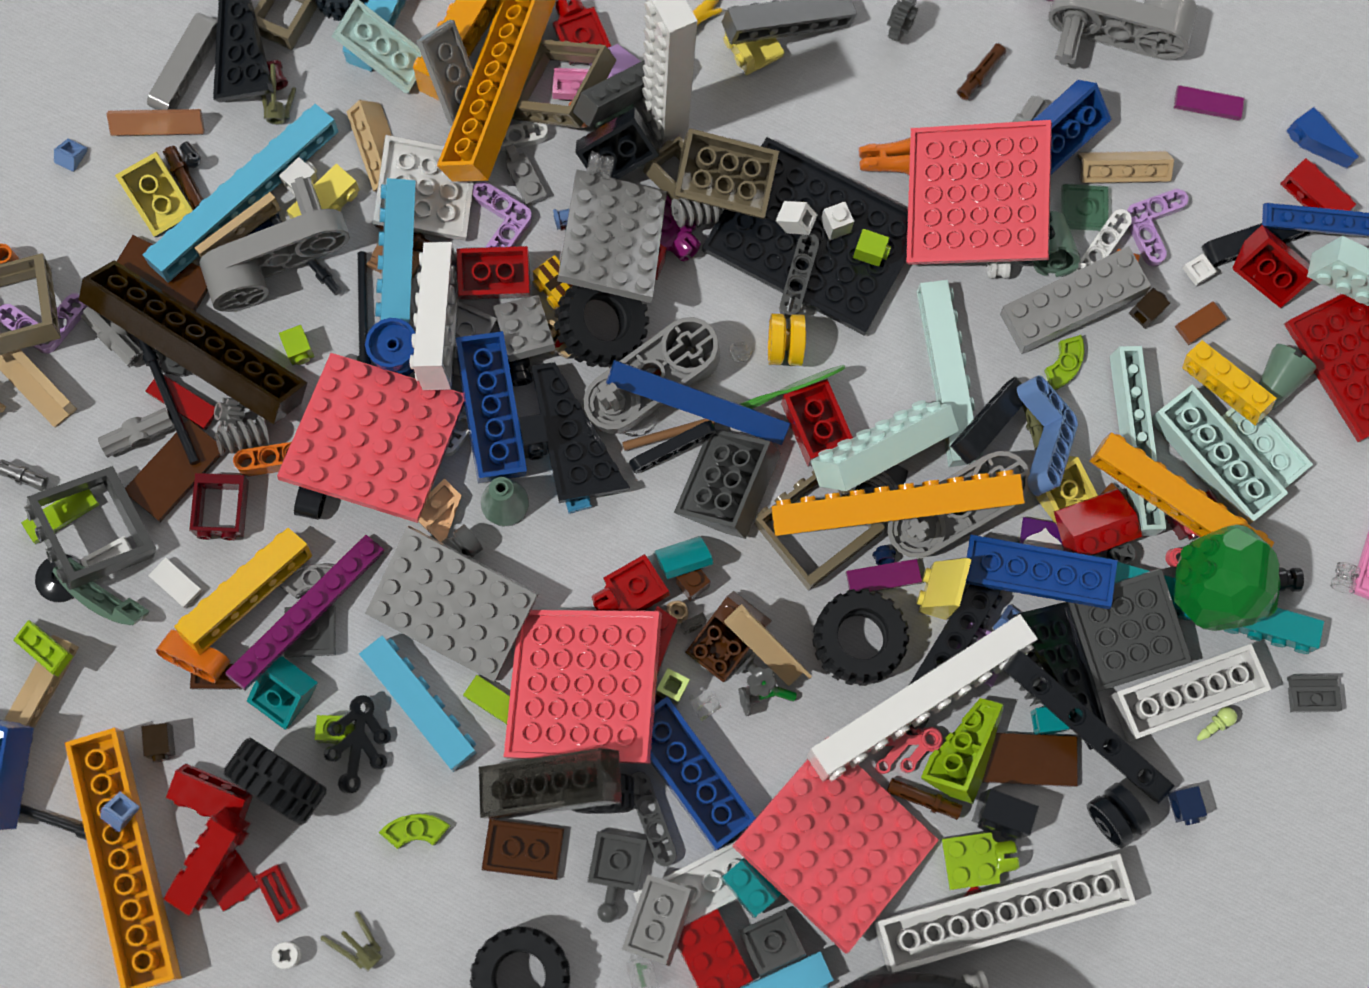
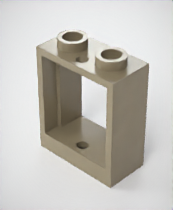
[254,0,317,50]
[643,136,684,200]

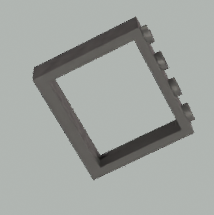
[24,466,156,590]

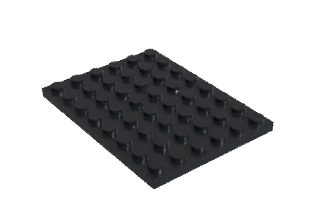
[701,137,908,336]

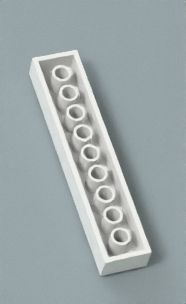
[642,0,697,146]
[806,614,1037,782]
[874,854,1136,973]

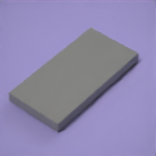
[416,20,473,126]

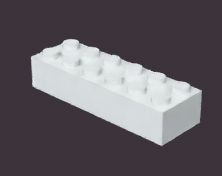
[410,242,459,390]
[1109,644,1272,742]

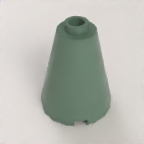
[1033,211,1080,277]
[1259,344,1316,410]
[481,477,529,527]

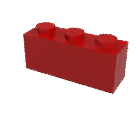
[1280,158,1356,211]
[166,763,253,820]

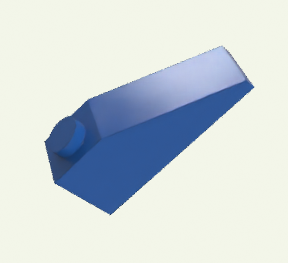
[1286,107,1359,169]

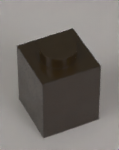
[1129,287,1170,329]
[141,722,175,762]

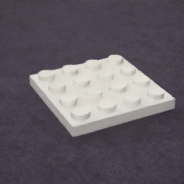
[373,135,474,241]

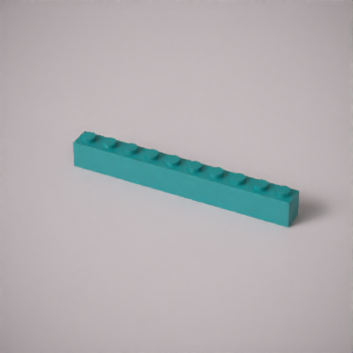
[1091,555,1324,654]

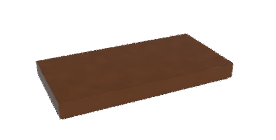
[116,235,208,312]
[125,419,226,523]
[982,733,1078,787]

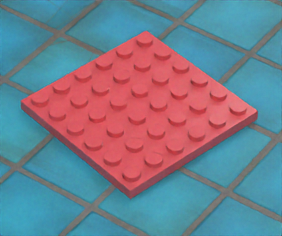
[906,120,1052,265]
[277,353,464,523]
[504,610,662,764]
[732,737,939,954]

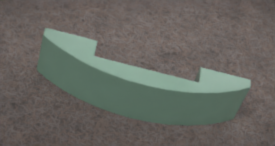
[53,558,149,625]

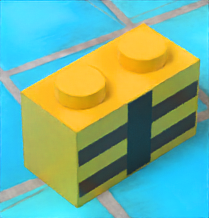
[532,255,572,310]

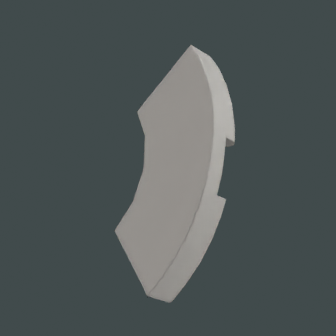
[279,564,333,599]

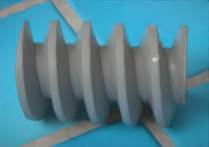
[671,198,723,228]
[215,416,269,456]

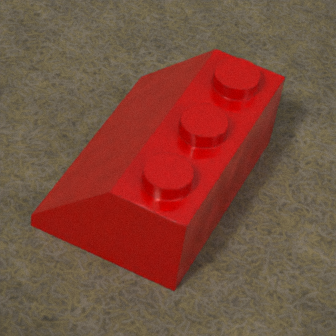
[1232,225,1313,308]
[1053,489,1142,556]

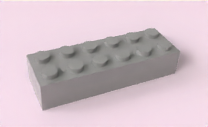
[1000,246,1151,354]

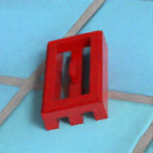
[254,864,302,923]

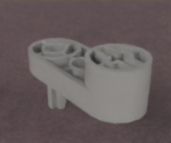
[1048,0,1198,65]
[199,177,350,312]
[584,317,720,434]
[888,451,1030,558]

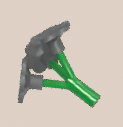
[735,652,797,716]

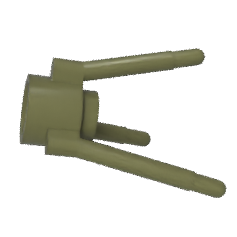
[261,64,296,125]
[320,911,383,971]

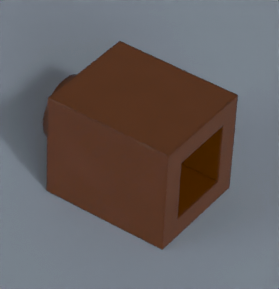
[675,569,711,602]

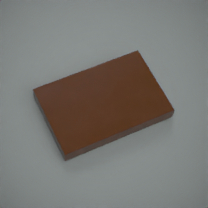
[481,819,564,880]

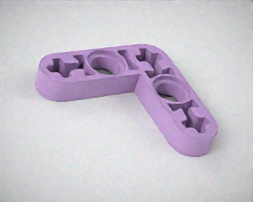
[472,182,532,248]
[1127,189,1188,267]
[0,293,88,354]

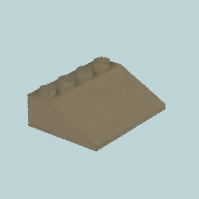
[674,128,779,219]

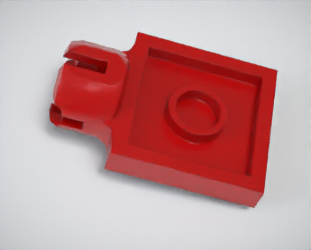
[553,0,611,65]
[591,554,670,611]

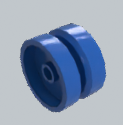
[365,318,416,376]

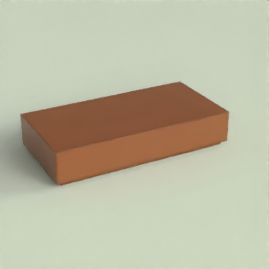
[1175,301,1227,345]

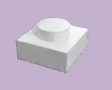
[1182,254,1217,286]

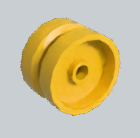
[768,313,806,366]

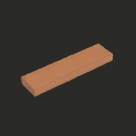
[106,109,205,135]

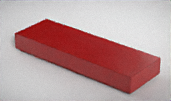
[145,375,215,430]

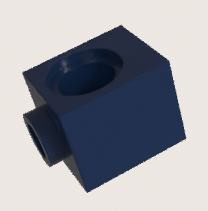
[1168,786,1207,826]

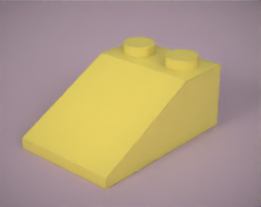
[115,152,193,237]
[1035,456,1098,524]
[916,558,971,620]

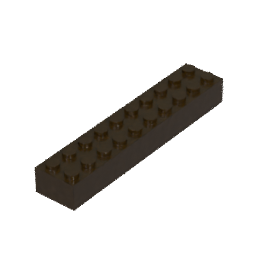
[78,260,308,425]

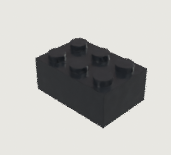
[575,107,659,179]

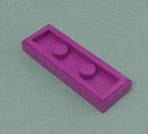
[1174,85,1244,121]
[845,559,922,593]

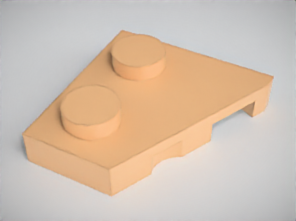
[418,478,462,542]

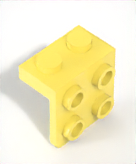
[723,32,784,76]

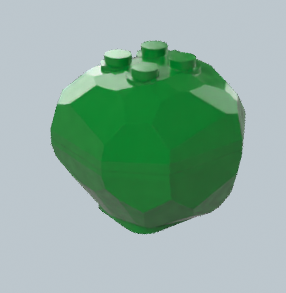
[1174,525,1280,631]

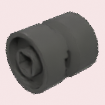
[441,524,483,557]

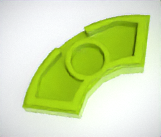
[1044,335,1084,390]
[378,814,450,849]

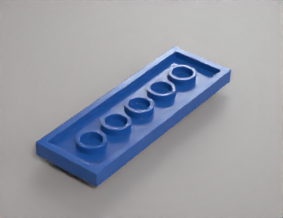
[965,534,1118,610]

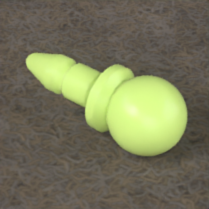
[1197,707,1237,741]

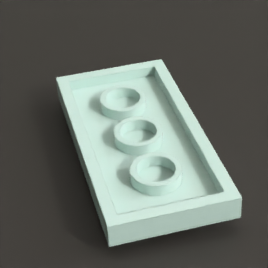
[331,0,422,94]
[1221,408,1313,488]

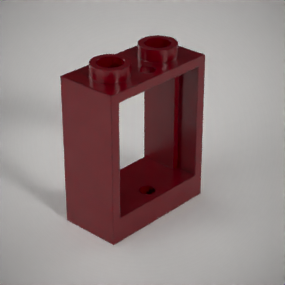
[189,473,249,541]

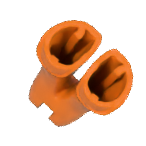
[859,137,911,175]

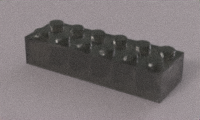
[479,748,622,819]

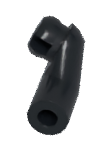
[179,141,201,168]

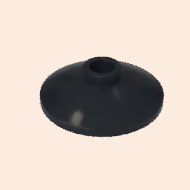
[35,555,83,603]

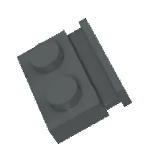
[1287,675,1342,712]

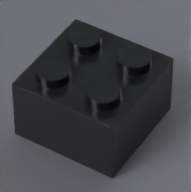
[972,789,1039,841]

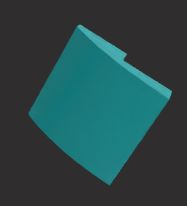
[654,536,713,579]

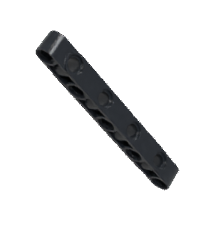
[1002,649,1175,805]

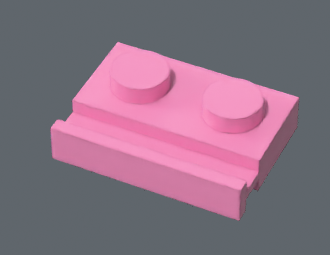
[552,68,589,100]

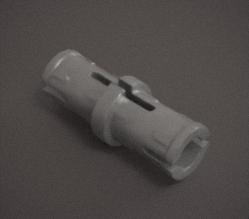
[0,459,49,491]

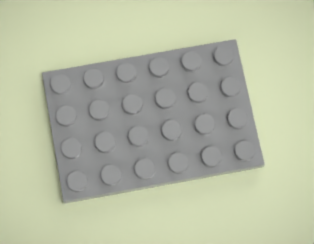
[557,170,667,303]
[365,526,539,682]

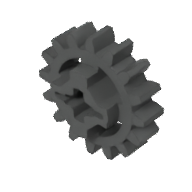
[887,0,919,42]

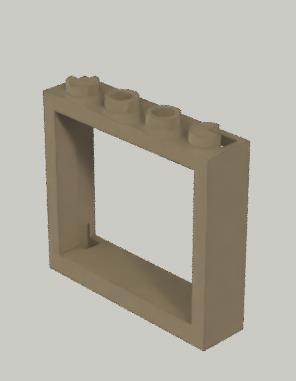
[512,39,616,128]
[0,253,61,355]
[754,470,885,591]

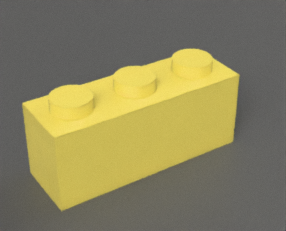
[287,164,360,219]

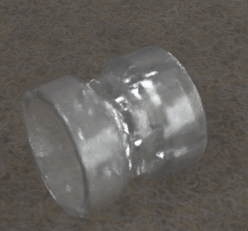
[586,151,614,180]
[1330,562,1361,594]

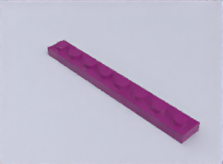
[226,535,384,691]

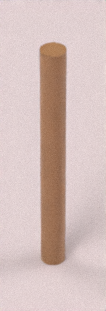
[622,419,715,451]

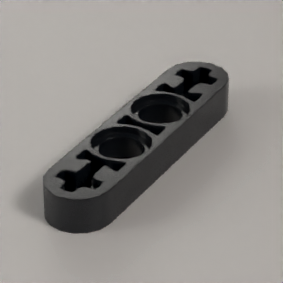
[629,420,717,474]

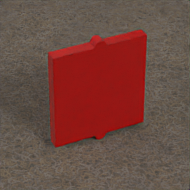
[210,849,259,912]

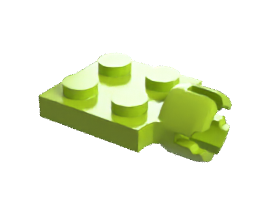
[942,832,1020,890]

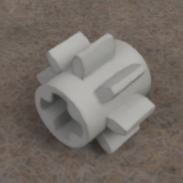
[214,398,244,427]

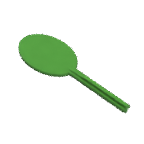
[716,365,846,423]

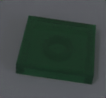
[1061,184,1109,231]

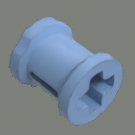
[553,208,569,230]

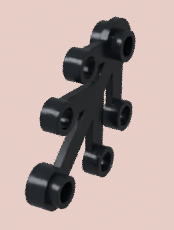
[324,695,391,794]

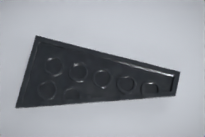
[213,0,274,102]
[531,362,630,503]
[1013,602,1110,750]

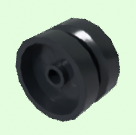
[1087,783,1151,849]

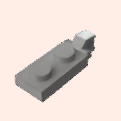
[505,144,547,207]

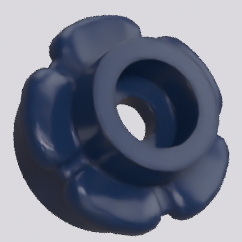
[872,545,896,565]

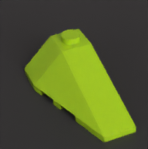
[921,698,1004,804]

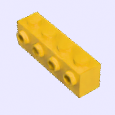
[1182,340,1277,426]

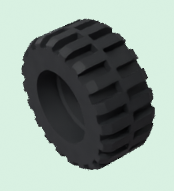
[554,285,649,367]
[812,588,909,686]
[224,737,327,825]
[470,926,570,988]

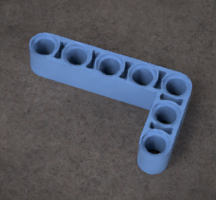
[1017,375,1078,496]

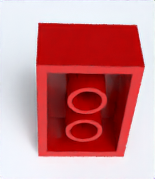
[457,246,531,300]
[781,379,853,467]
[677,909,753,988]

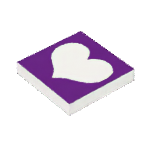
[1018,517,1064,551]

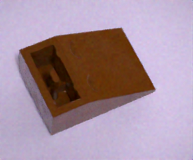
[685,591,772,683]

